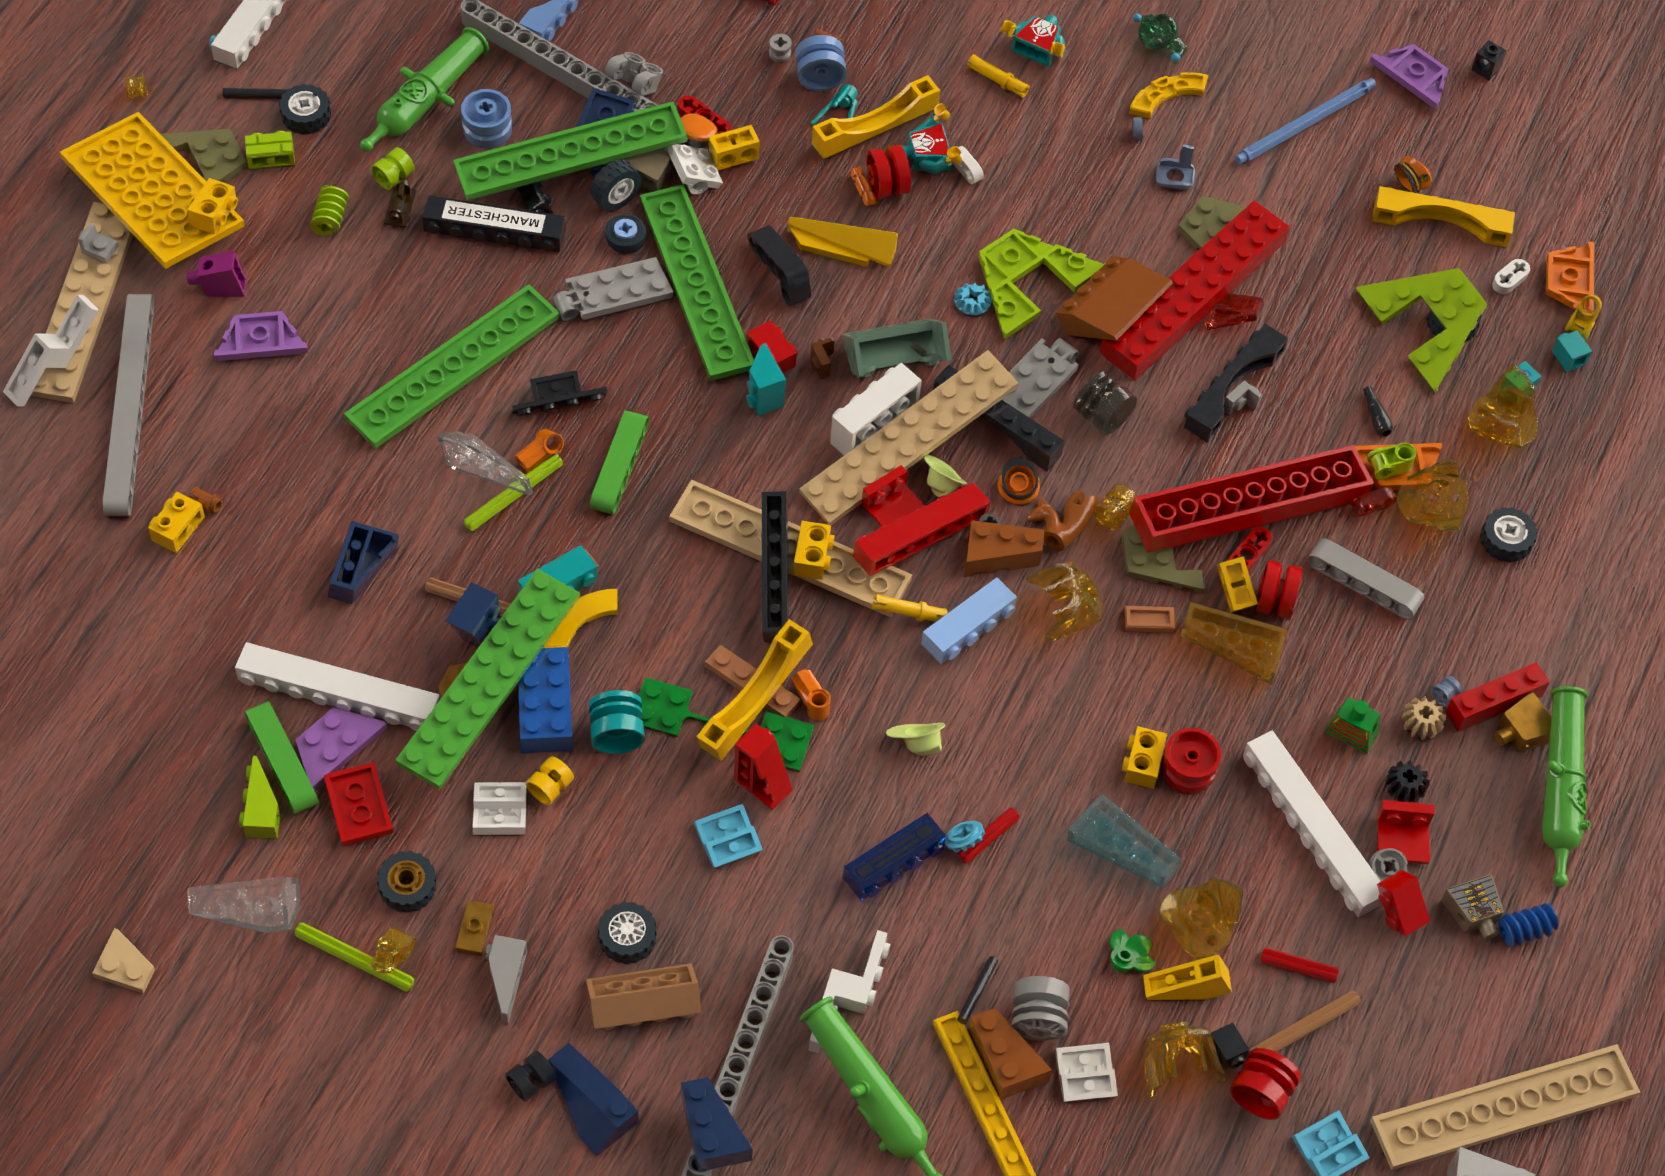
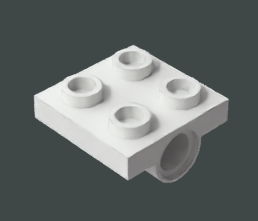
[667,144,723,195]

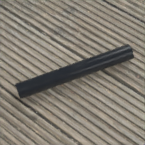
[222,88,288,98]
[957,956,998,1024]

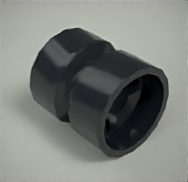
[505,1050,557,1102]

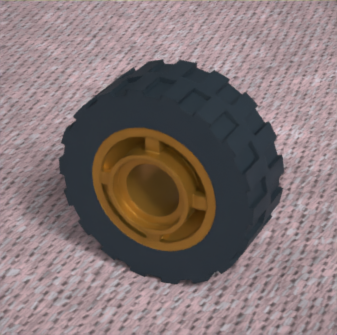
[377,851,437,913]

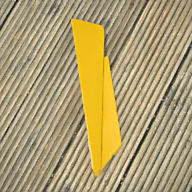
[787,217,898,267]

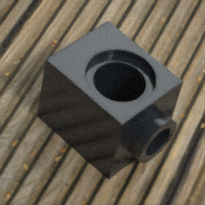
[1471,40,1507,81]
[1206,1022,1249,1070]

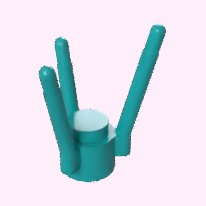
[811,84,858,125]

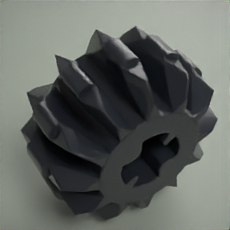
[1385,760,1430,803]

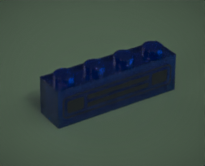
[843,813,946,901]

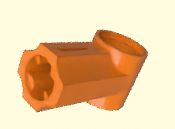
[515,429,564,473]
[791,669,831,721]

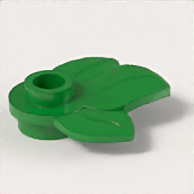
[1109,929,1156,973]

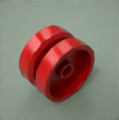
[866,144,911,200]
[1255,560,1302,621]
[1161,728,1221,794]

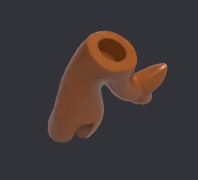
[1027,490,1098,551]

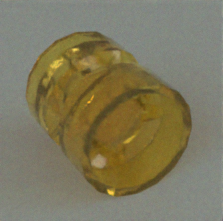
[1094,484,1137,530]

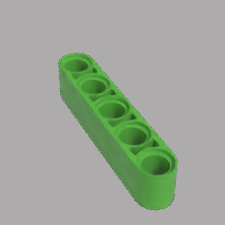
[590,410,649,515]
[244,701,319,814]

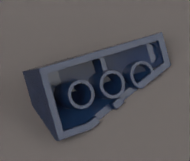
[548,1043,639,1157]

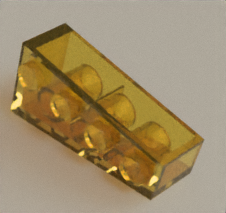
[1181,602,1287,685]

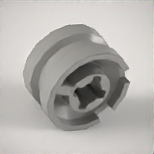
[1368,848,1408,881]

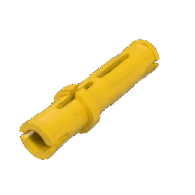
[967,54,1030,98]
[872,594,947,622]

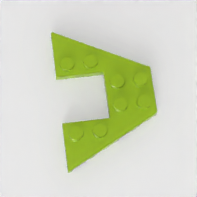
[978,229,1106,339]
[1356,268,1487,393]

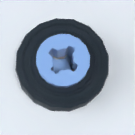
[605,214,646,253]

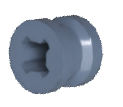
[1431,675,1463,707]

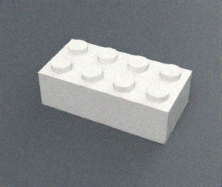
[830,363,922,455]

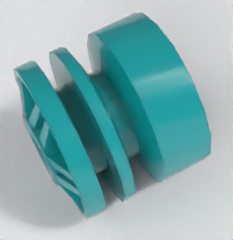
[589,690,645,754]

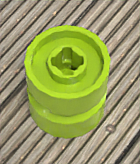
[371,147,415,190]

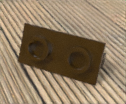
[384,180,417,227]

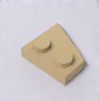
[92,928,155,994]

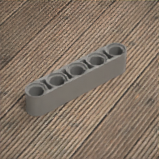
[1307,538,1424,619]

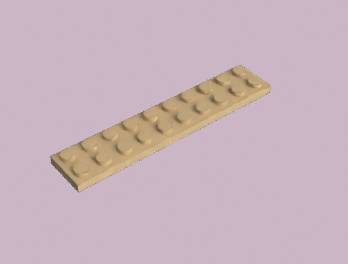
[30,202,133,403]
[799,350,1018,526]
[669,480,912,617]
[1370,1044,1640,1170]

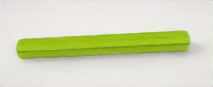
[464,454,563,531]
[294,923,414,992]

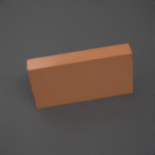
[1124,606,1175,633]

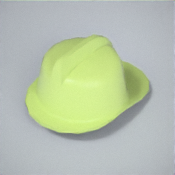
[924,455,967,497]
[886,722,945,756]

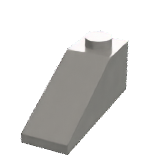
[485,935,527,1025]

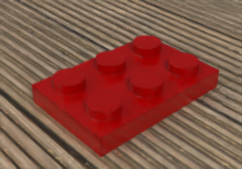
[324,762,394,847]

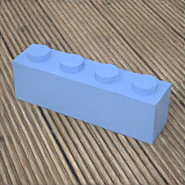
[921,577,1017,664]

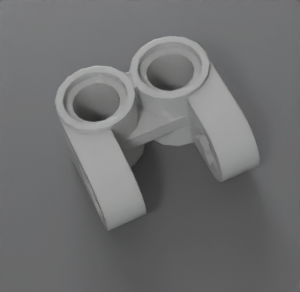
[605,52,663,96]

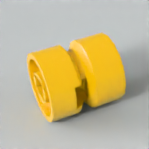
[525,756,574,805]

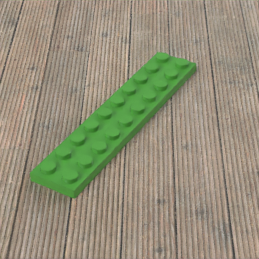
[453,101,688,201]
[640,184,754,381]
[344,284,560,449]
[395,568,580,790]

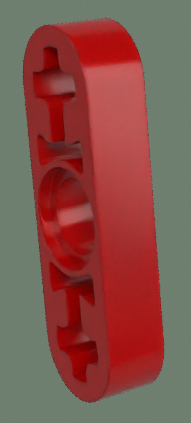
[678,95,731,134]
[1227,527,1272,572]

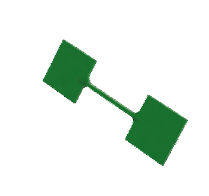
[639,677,815,772]

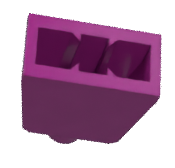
[187,251,246,297]

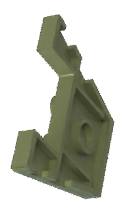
[161,129,247,183]
[1178,196,1246,249]
[1121,526,1204,594]

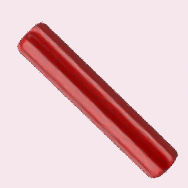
[958,808,1020,863]
[1261,948,1339,983]

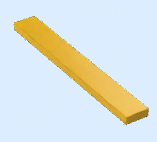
[933,1011,1036,1176]

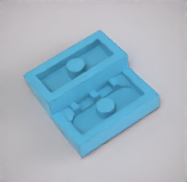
[694,804,763,868]
[1291,1110,1369,1176]

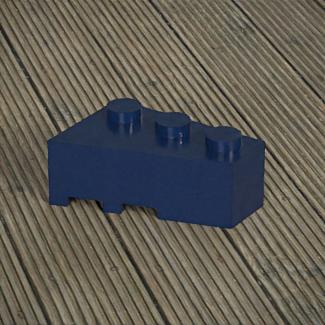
[328,521,399,604]
[445,582,500,647]
[681,1077,753,1172]

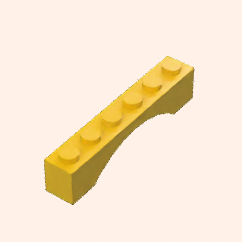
[812,75,940,159]
[1372,186,1515,247]
[697,619,813,761]

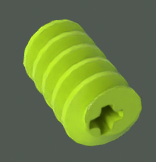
[310,185,349,236]

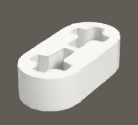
[953,146,984,184]
[1492,259,1530,294]

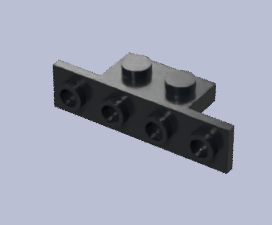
[511,370,608,416]

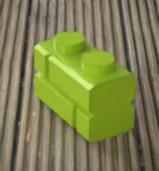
[245,131,295,169]

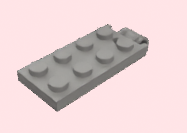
[553,257,673,321]
[1002,338,1079,418]

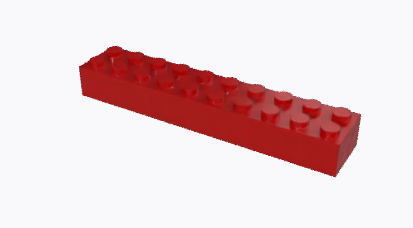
[1099,200,1290,381]
[1129,445,1374,553]

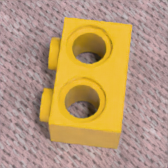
[709,125,760,170]
[187,178,238,234]
[793,521,835,580]
[1217,556,1258,612]
[1121,726,1167,789]

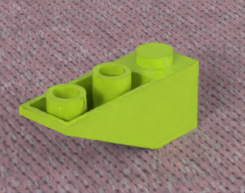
[239,756,281,839]

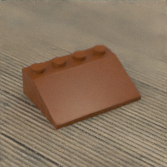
[1056,256,1173,340]

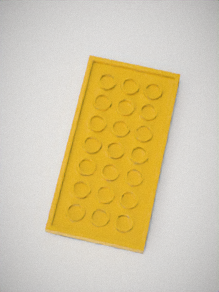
[60,112,245,269]

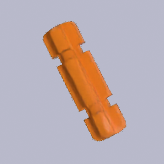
[851,166,876,206]

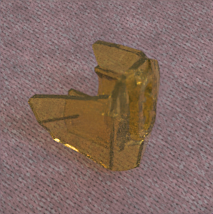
[1467,364,1538,448]
[1396,459,1469,531]
[1026,561,1103,640]
[1159,877,1243,959]
[1144,1021,1225,1097]

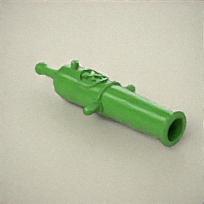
[360,27,489,152]
[1541,686,1590,887]
[799,996,943,1176]

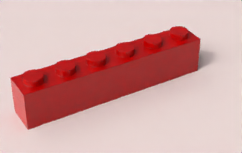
[853,482,991,576]

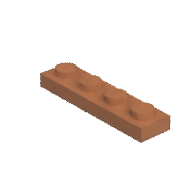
[705,645,801,717]

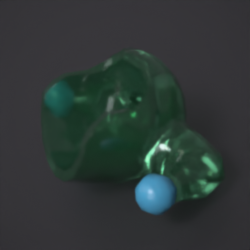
[1133,13,1188,63]

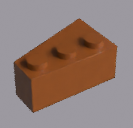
[964,520,1045,577]
[968,1008,1052,1100]

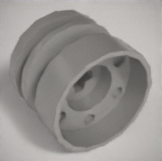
[1011,976,1070,1041]

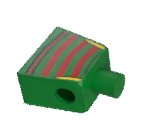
[1324,698,1380,754]

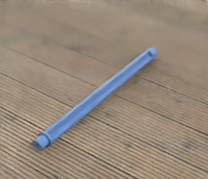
[1235,78,1376,165]

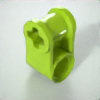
[1367,443,1416,480]

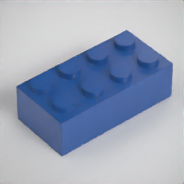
[518,647,573,753]

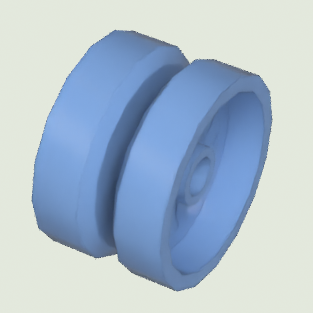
[795,35,847,91]
[461,89,512,148]

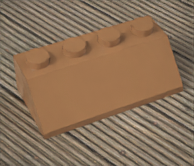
[586,963,702,1030]

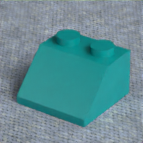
[746,343,786,416]

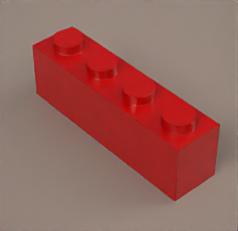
[1445,662,1550,732]

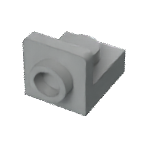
[78,223,119,264]
[1223,380,1262,415]

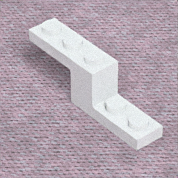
[3,295,99,406]
[809,930,890,1053]

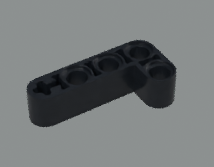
[747,225,811,306]

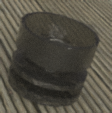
[1073,371,1137,435]

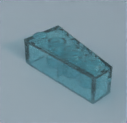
[1067,794,1181,888]

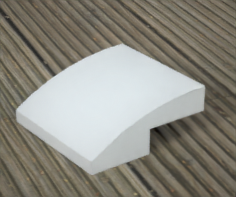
[473,782,527,835]
[1055,1043,1118,1102]

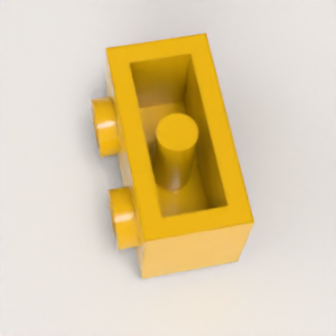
[148,492,205,553]

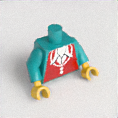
[1000,15,1066,67]
[902,103,962,174]

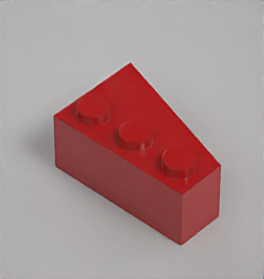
[734,724,793,810]

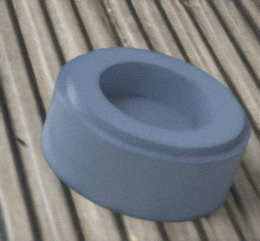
[1132,117,1143,140]

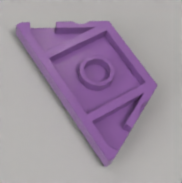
[1369,44,1448,109]
[214,311,308,361]
[295,707,387,791]

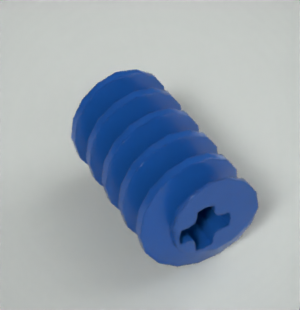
[1498,903,1559,948]

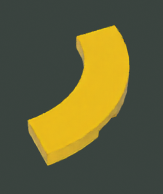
[1129,73,1208,119]
[543,589,617,648]

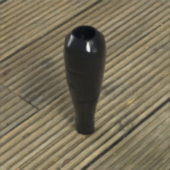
[1363,386,1393,437]

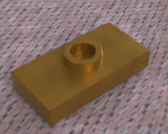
[455,900,494,956]

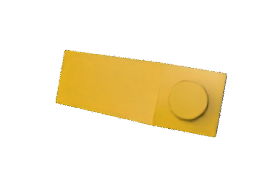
[1143,954,1232,1000]

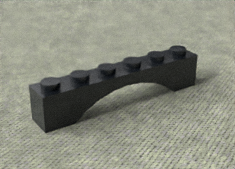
[1184,324,1288,442]
[933,365,1064,472]

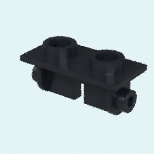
[517,181,554,214]

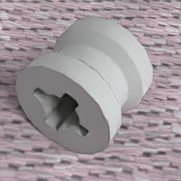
[769,34,792,62]

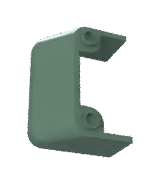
[842,319,952,378]

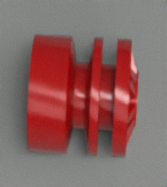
[1230,1048,1302,1120]

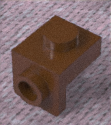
[810,337,835,379]

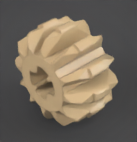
[1401,696,1446,740]

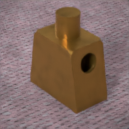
[1494,692,1552,752]

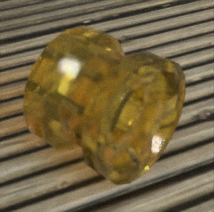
[126,74,148,98]

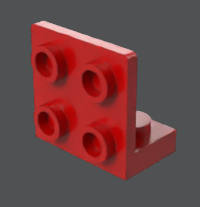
[861,465,924,526]
[1377,800,1435,864]

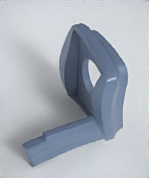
[1156,144,1195,190]

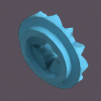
[954,282,992,315]
[945,821,985,853]

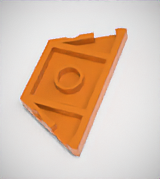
[1546,242,1594,312]
[1355,443,1442,491]

